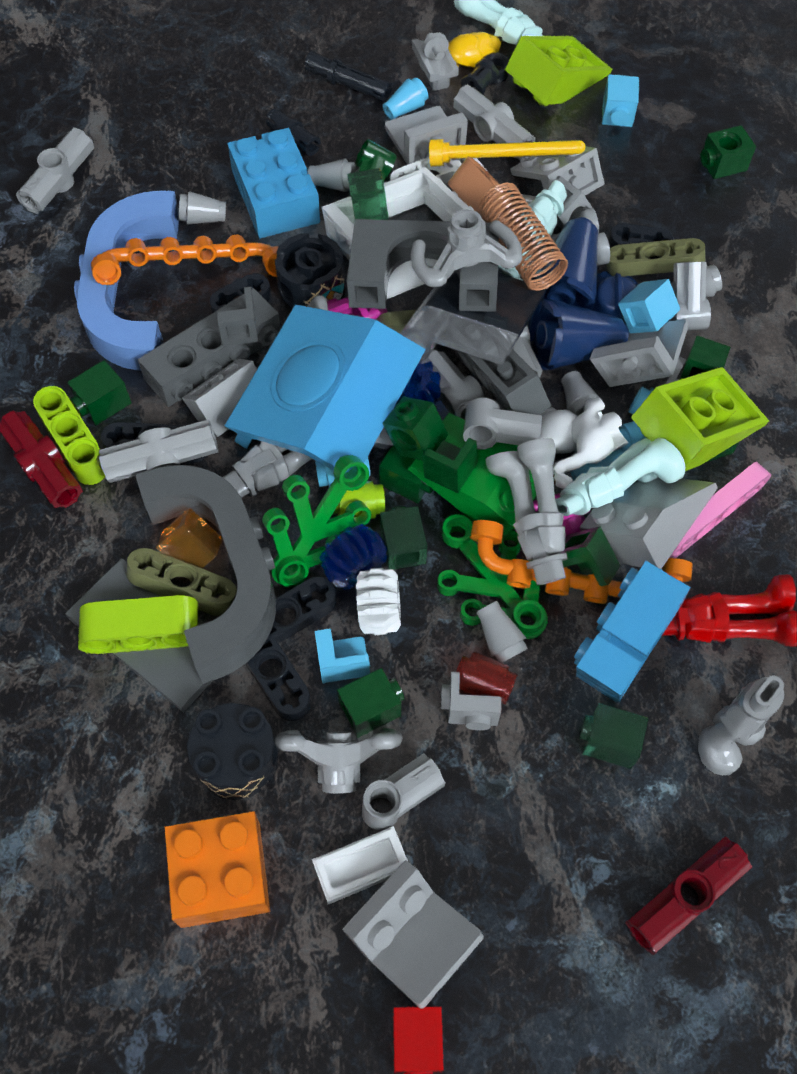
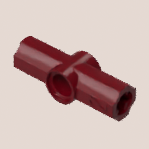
[0,410,83,508]
[626,836,752,955]

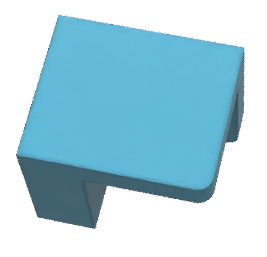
[618,279,680,334]
[315,628,370,683]

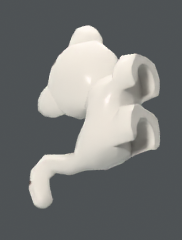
[539,397,628,489]

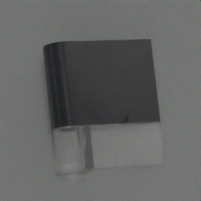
[399,271,546,365]

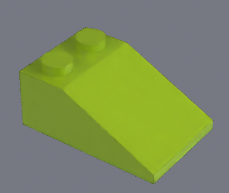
[505,36,613,106]
[631,367,769,471]

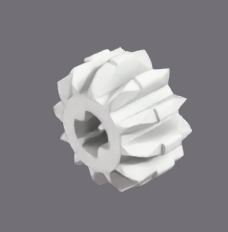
[356,568,401,635]

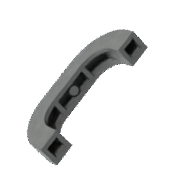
[135,465,276,684]

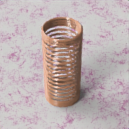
[477,182,568,291]

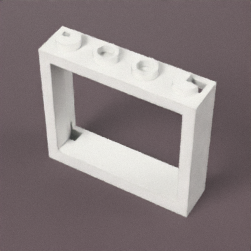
[322,168,474,299]

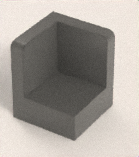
[217,287,258,346]

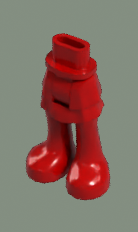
[662,574,797,647]

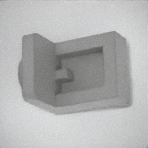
[441,672,501,730]

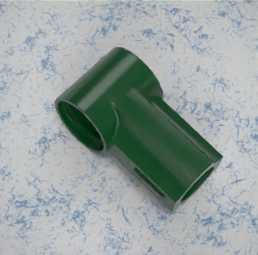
[349,139,396,196]

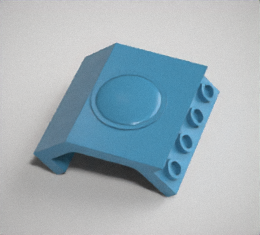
[224,304,426,473]

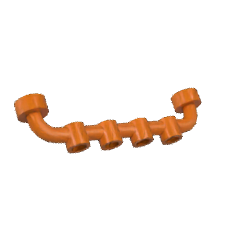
[91,234,279,285]
[470,520,693,603]

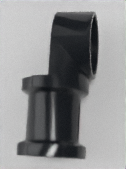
[460,53,509,95]

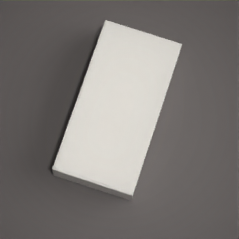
[312,826,408,905]

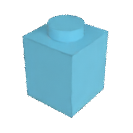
[602,74,639,127]

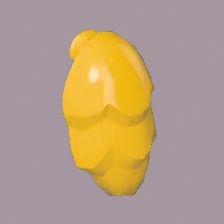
[448,32,501,67]

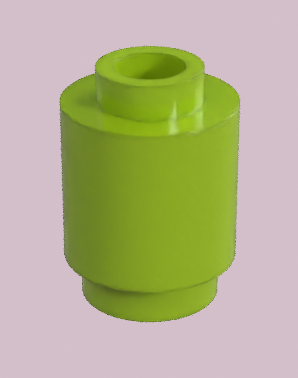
[333,481,385,519]

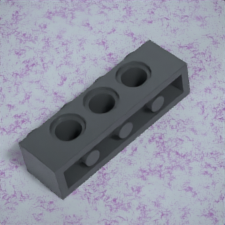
[138,288,281,407]
[445,320,551,415]

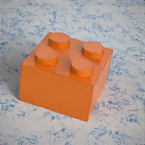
[165,811,270,928]

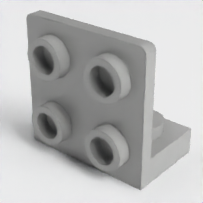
[385,106,468,165]
[510,140,604,195]
[590,319,689,387]
[342,860,484,1009]

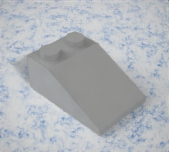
[580,477,718,569]

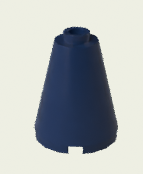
[530,217,598,310]
[528,299,629,370]

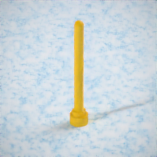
[429,139,586,166]

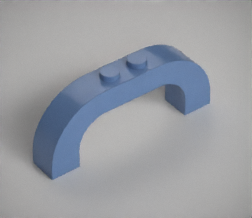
[74,191,179,370]

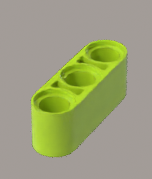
[33,386,105,485]
[78,595,198,654]

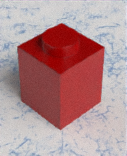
[393,1007,444,1074]

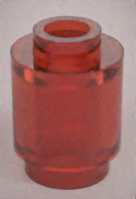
[456,651,518,705]

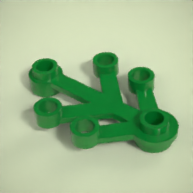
[262,455,372,587]
[437,514,548,639]

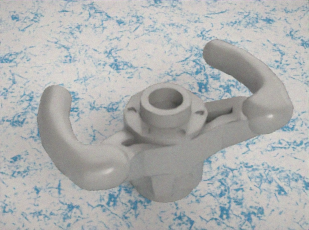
[410,209,522,287]
[275,728,402,793]

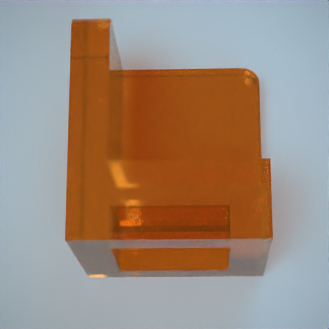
[156,508,222,568]

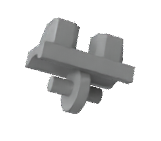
[412,33,459,91]

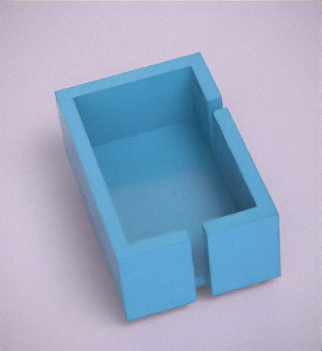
[227,128,320,239]
[574,561,691,703]

